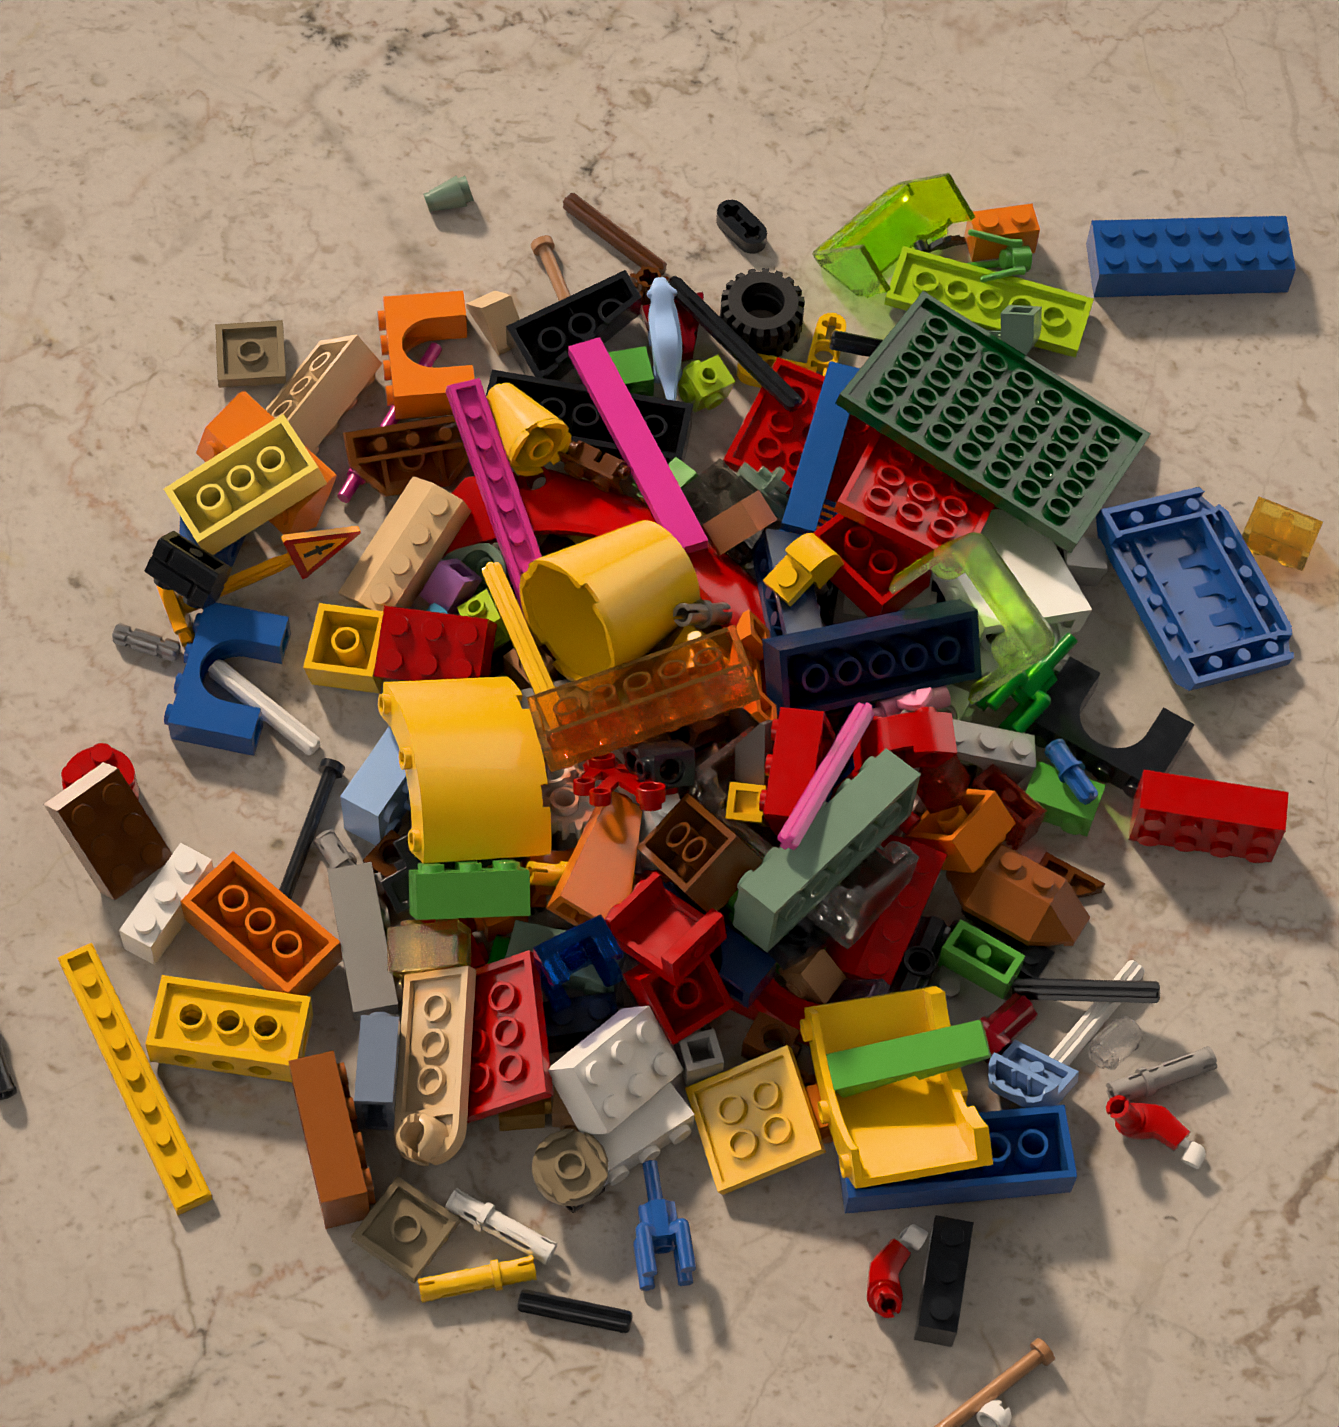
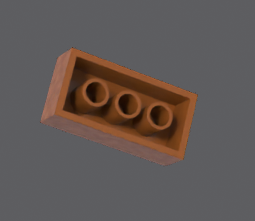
[288,1050,376,1229]

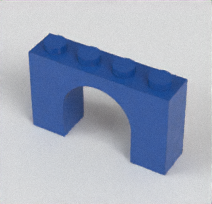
[164,602,291,756]

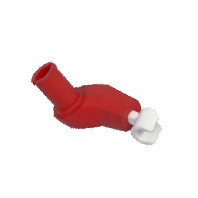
[1106,1095,1206,1169]
[867,1224,928,1319]

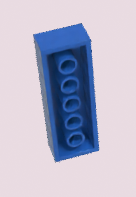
[1086,216,1296,297]
[835,1105,1077,1214]

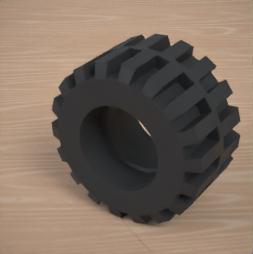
[720,268,805,357]

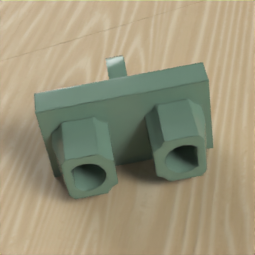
[728,462,790,520]

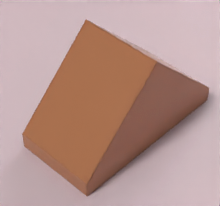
[701,490,777,556]

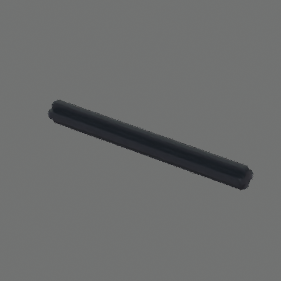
[668,276,803,412]

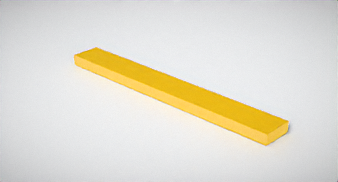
[58,943,213,1216]

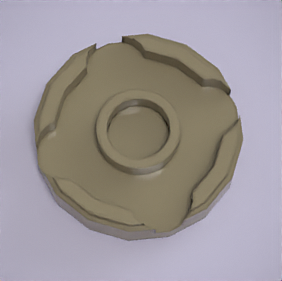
[532,1129,608,1206]

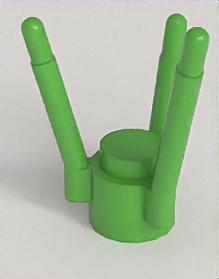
[967,229,1032,282]

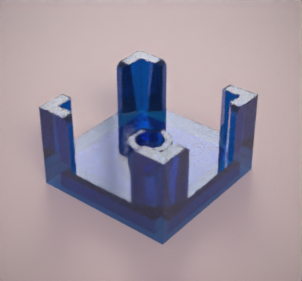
[533,914,623,1013]

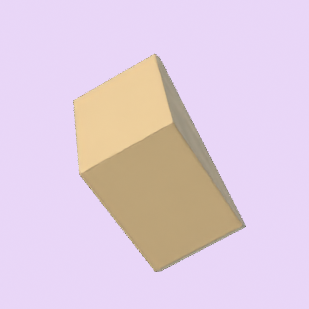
[466,291,520,356]

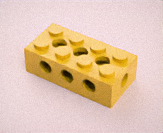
[145,975,313,1083]

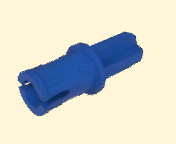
[1044,739,1098,805]

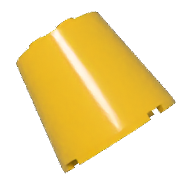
[519,520,700,690]

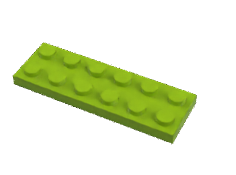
[884,246,1094,358]

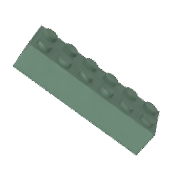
[733,748,921,952]

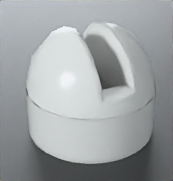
[976,1400,1012,1427]

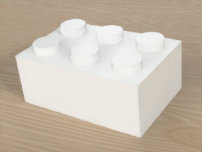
[548,1006,684,1134]

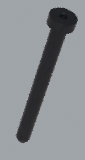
[279,758,345,899]

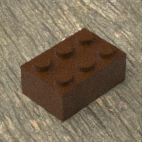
[43,762,172,900]
[637,793,763,912]

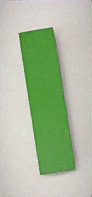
[826,1020,992,1098]

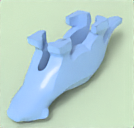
[647,277,682,401]

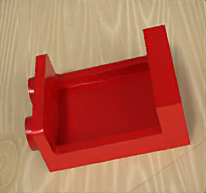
[605,871,727,987]

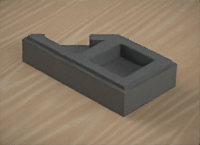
[735,720,773,786]

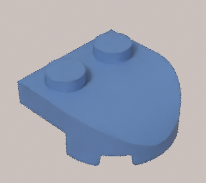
[988,1040,1079,1108]

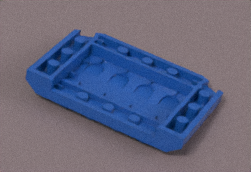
[1096,487,1294,691]

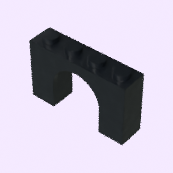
[1025,656,1195,799]

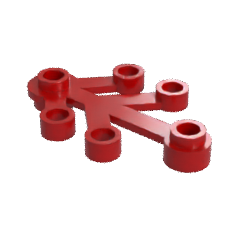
[573,751,678,811]

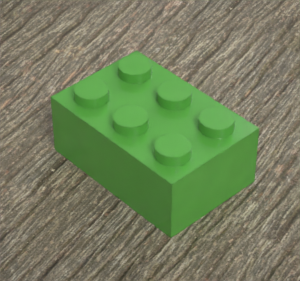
[409,859,531,920]

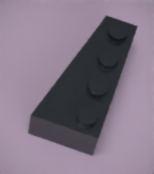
[506,270,641,381]

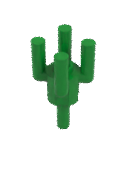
[974,633,1078,733]

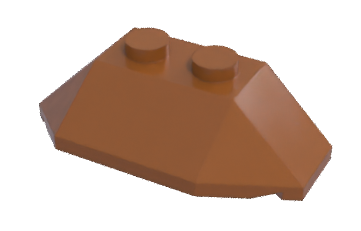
[343,415,469,497]
[945,844,1090,946]

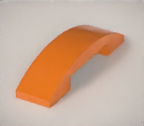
[729,609,777,723]

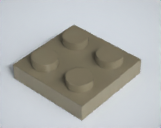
[215,320,287,388]
[351,1176,460,1284]

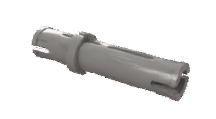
[1106,1046,1217,1100]

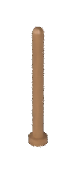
[531,235,571,301]
[934,1338,1055,1427]

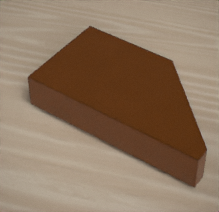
[1039,852,1105,898]

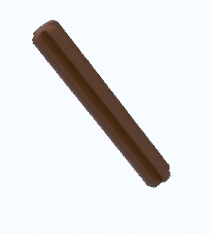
[563,193,667,276]

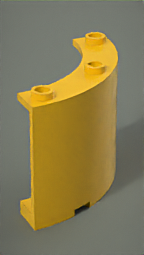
[378,676,551,863]
[800,986,993,1189]

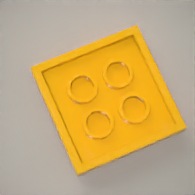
[685,1045,826,1195]

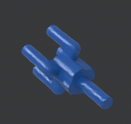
[633,1160,696,1291]

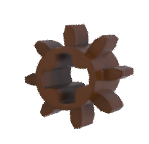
[630,266,669,306]

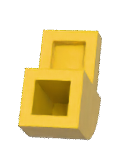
[763,533,844,607]

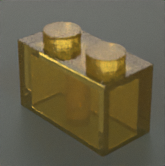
[1242,496,1323,571]
[387,918,471,980]

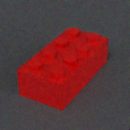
[1128,770,1289,863]

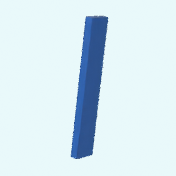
[780,361,860,535]

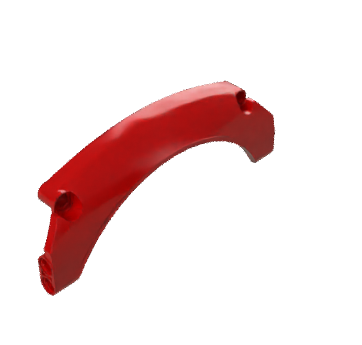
[442,466,779,717]

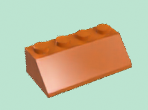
[196,391,337,535]

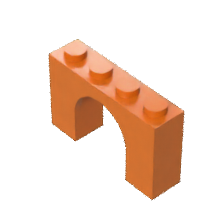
[377,291,475,419]

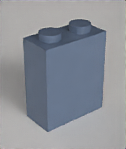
[354,1012,401,1130]

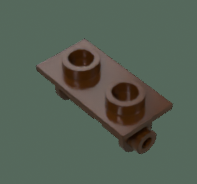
[557,441,631,495]

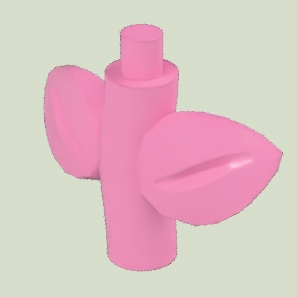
[871,685,951,717]

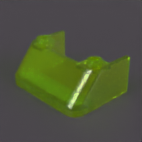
[812,173,975,298]
[889,532,1055,705]

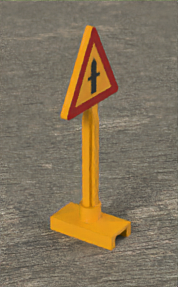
[156,526,361,647]

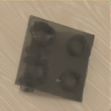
[681,458,753,548]

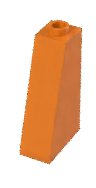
[546,791,642,946]

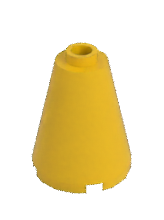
[486,383,571,476]

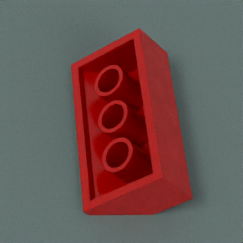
[825,835,947,994]

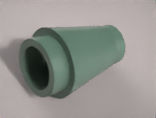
[423,175,474,212]

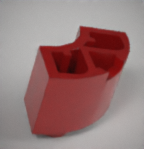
[853,707,957,773]

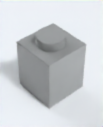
[1057,537,1110,586]

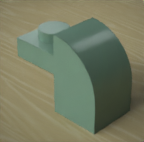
[986,305,1042,355]

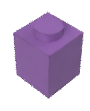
[420,558,482,614]

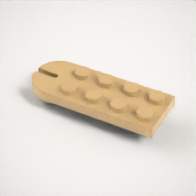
[394,966,476,1166]

